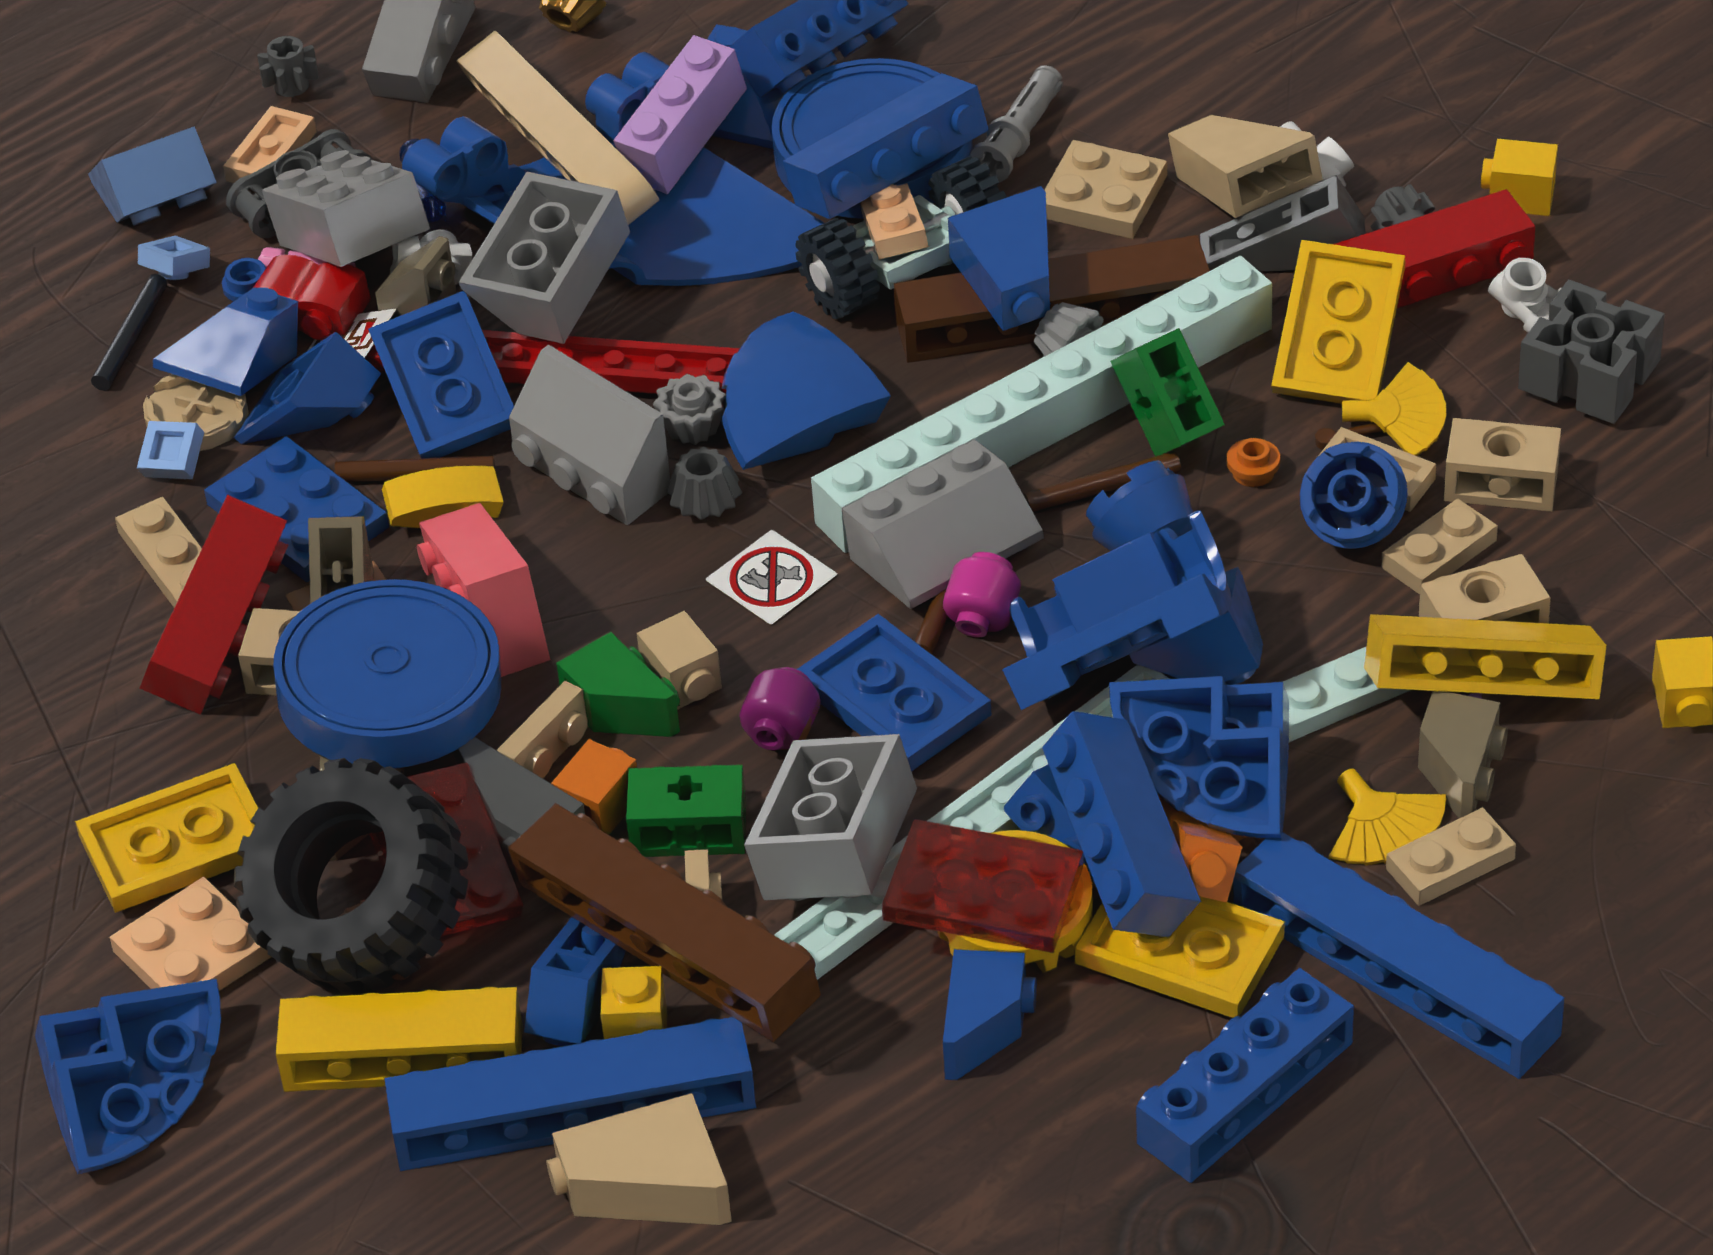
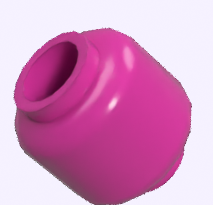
[943,552,1021,637]

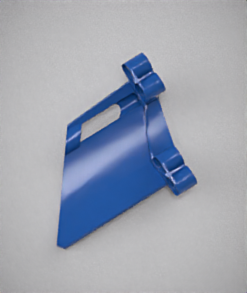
[402,52,824,286]

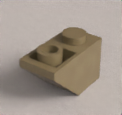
[375,236,457,320]
[1418,691,1508,818]

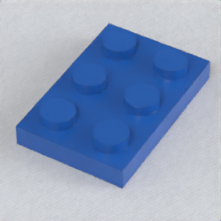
[368,291,514,458]
[204,436,389,583]
[797,614,992,772]

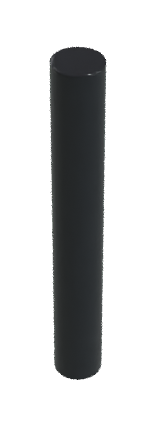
[91,274,168,391]

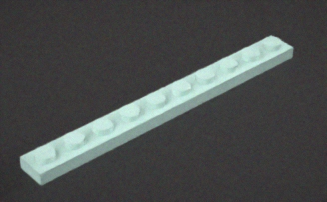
[774,665,1169,980]

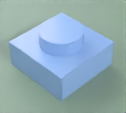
[138,235,210,280]
[137,421,204,479]

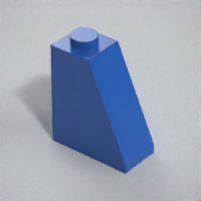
[948,186,1050,331]

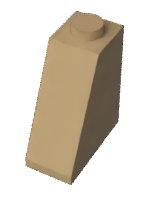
[1168,115,1323,218]
[546,1093,732,1225]

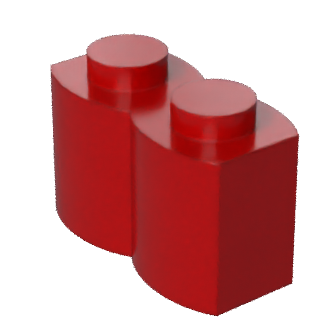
[253,255,371,340]

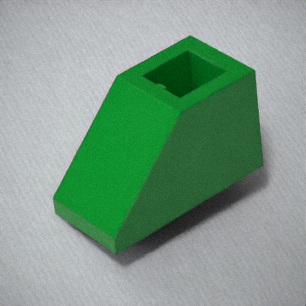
[556,632,680,737]

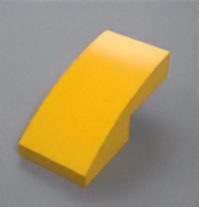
[382,466,504,528]

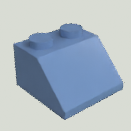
[88,126,217,226]

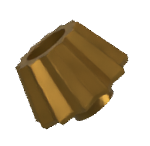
[539,0,606,32]

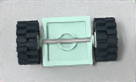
[795,156,1007,319]

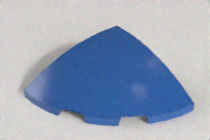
[722,311,891,470]
[1109,676,1289,838]
[35,979,221,1174]

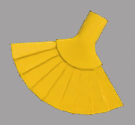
[1342,362,1446,456]
[1329,768,1446,865]

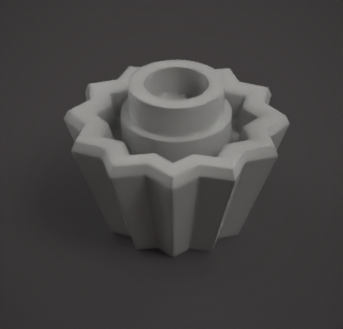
[1034,302,1104,356]
[653,374,726,445]

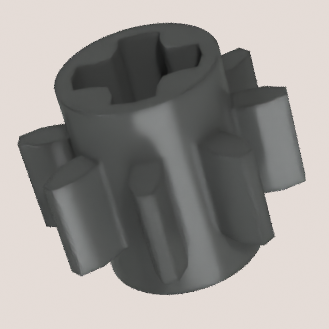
[257,36,319,97]
[1370,184,1436,231]

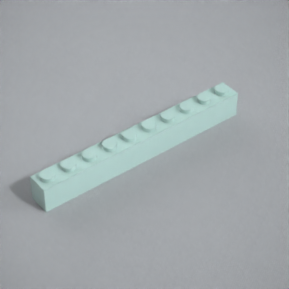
[811,255,1272,553]

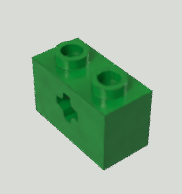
[1110,328,1225,456]
[626,765,746,857]

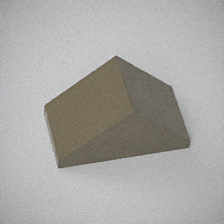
[308,516,374,603]

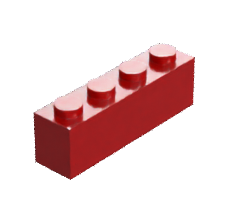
[1333,189,1536,308]
[139,495,289,715]

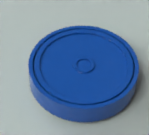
[772,58,973,219]
[273,579,501,768]

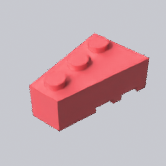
[417,503,550,677]

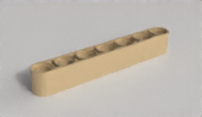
[457,31,659,225]

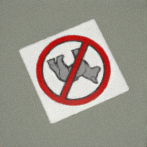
[706,530,837,625]

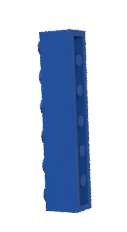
[1233,832,1565,1079]
[384,1017,756,1171]

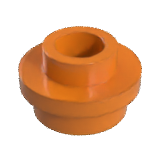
[1227,438,1280,487]

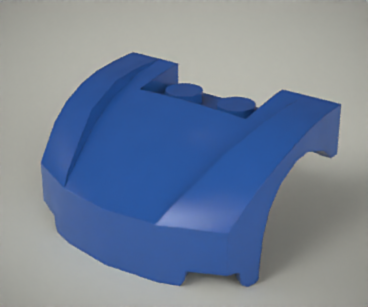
[1002,510,1232,710]

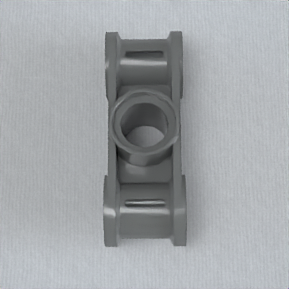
[226,129,372,238]

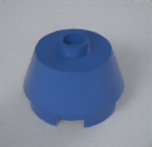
[1300,442,1408,549]
[1086,460,1193,551]

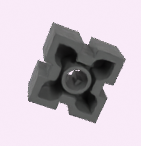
[1518,279,1665,424]

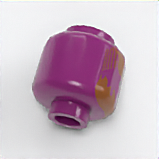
[739,667,821,751]

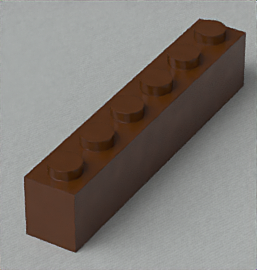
[894,235,1210,363]
[508,803,821,1042]

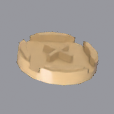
[143,374,249,451]

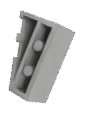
[362,0,476,103]

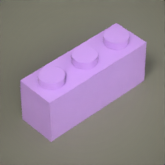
[613,35,747,194]

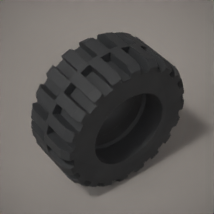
[234,758,469,993]

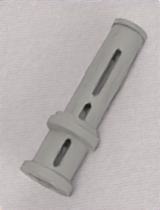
[969,65,1063,182]

